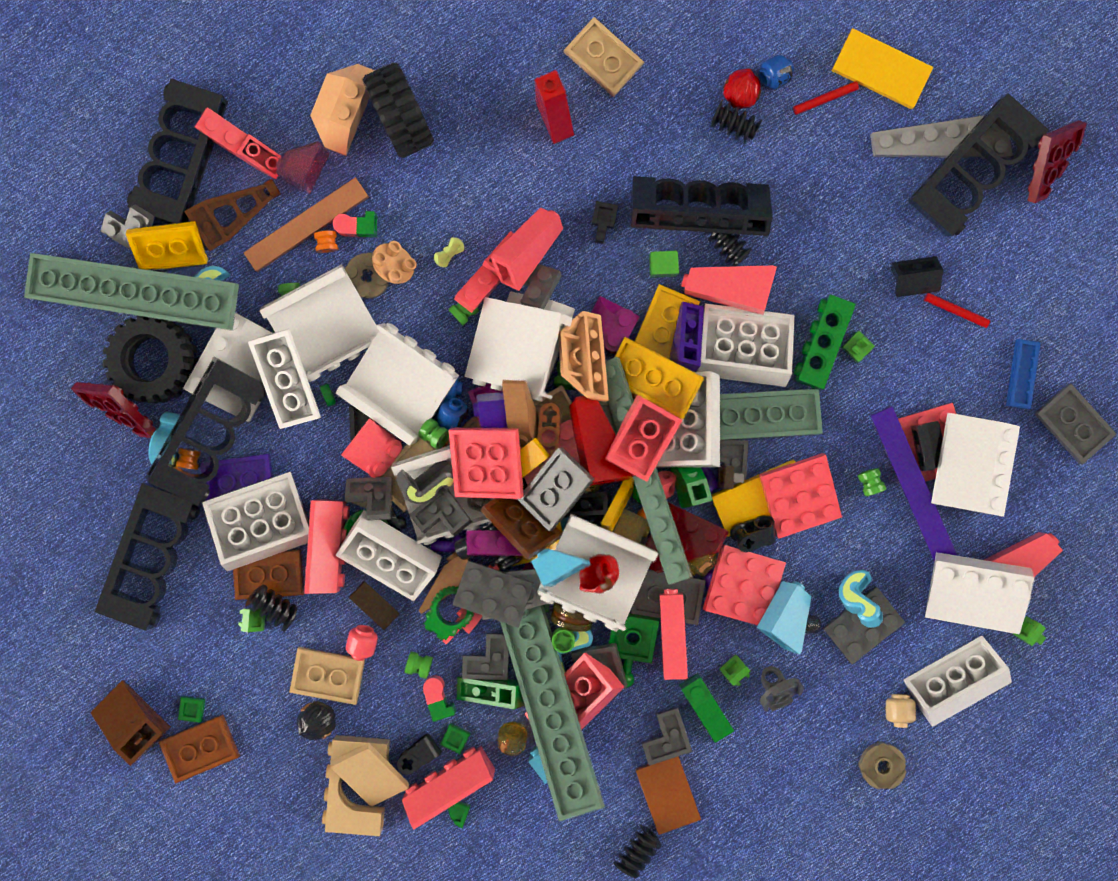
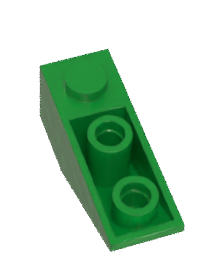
[670,467,713,509]

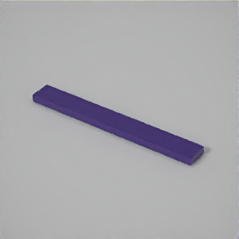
[870,406,957,562]

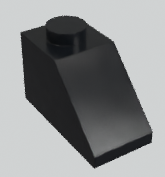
[564,491,612,520]

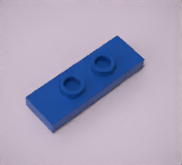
[1006,339,1041,410]

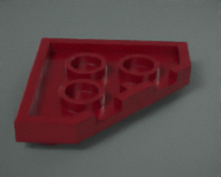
[1027,120,1087,203]
[71,382,156,438]
[645,502,729,573]

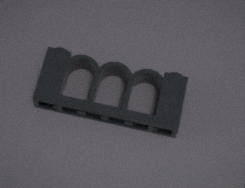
[127,78,228,224]
[908,93,1049,237]
[631,176,773,236]
[145,356,266,506]
[94,483,200,631]

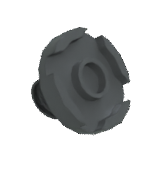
[759,666,804,712]

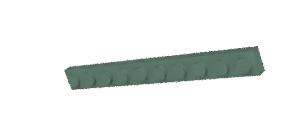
[605,357,692,585]

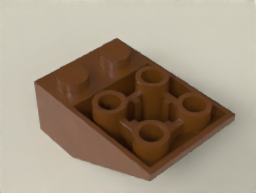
[90,680,171,766]

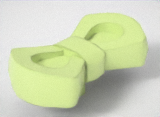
[434,237,464,267]

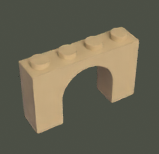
[322,735,390,836]

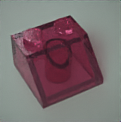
[276,141,330,194]

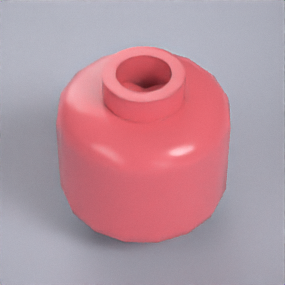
[346,625,378,661]

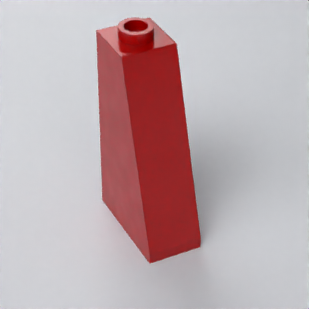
[534,70,574,144]
[568,396,635,486]

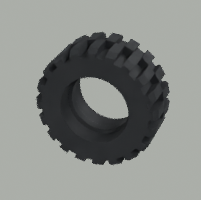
[363,62,434,158]
[102,316,198,403]

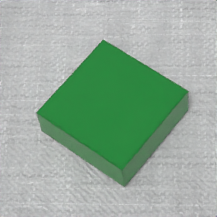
[178,696,205,723]
[440,723,471,754]

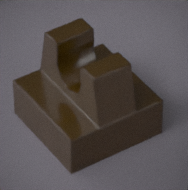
[717,465,744,489]

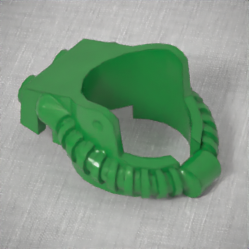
[424,586,474,641]

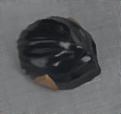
[297,701,336,740]

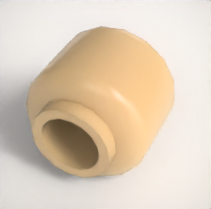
[886,694,916,728]

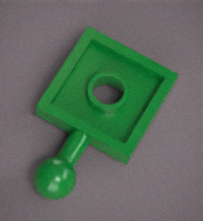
[608,613,659,688]

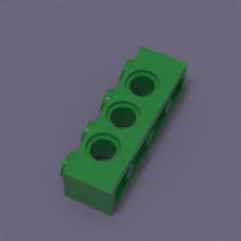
[793,294,856,391]

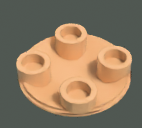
[372,241,417,284]

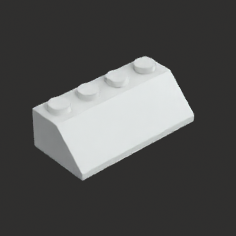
[248,329,321,429]
[335,511,442,601]
[903,636,1012,727]

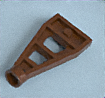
[184,178,281,251]

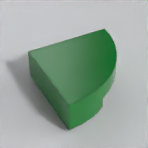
[448,801,471,829]

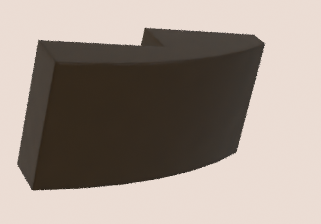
[349,581,400,630]

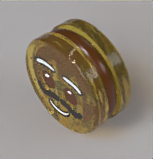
[550,602,593,632]

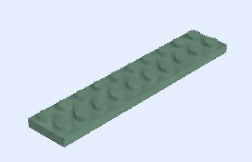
[24,253,239,330]
[599,389,823,441]
[500,605,605,822]

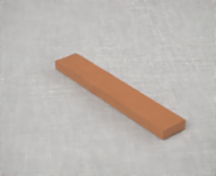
[243,177,369,272]

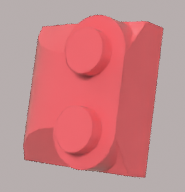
[341,418,402,478]

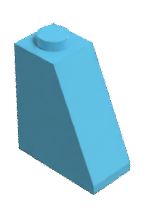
[757,581,811,655]

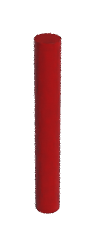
[793,81,859,115]
[924,293,990,328]

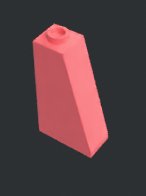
[490,208,563,291]
[681,266,777,315]
[984,532,1063,577]
[659,589,688,680]

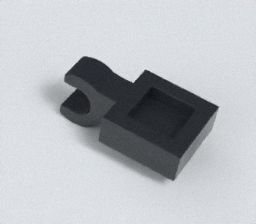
[592,201,618,244]

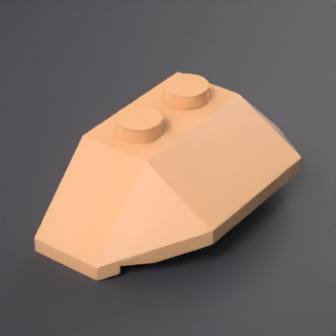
[310,64,375,156]
[558,311,609,402]

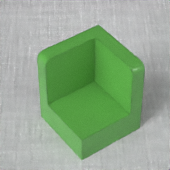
[649,251,679,278]

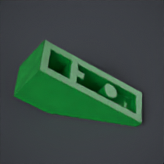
[679,673,734,743]
[457,676,525,709]

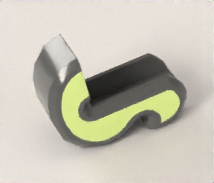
[396,461,454,504]

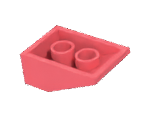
[606,395,682,482]

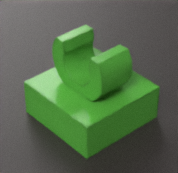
[841,331,875,363]
[238,608,266,632]
[1013,616,1046,646]
[719,654,751,686]

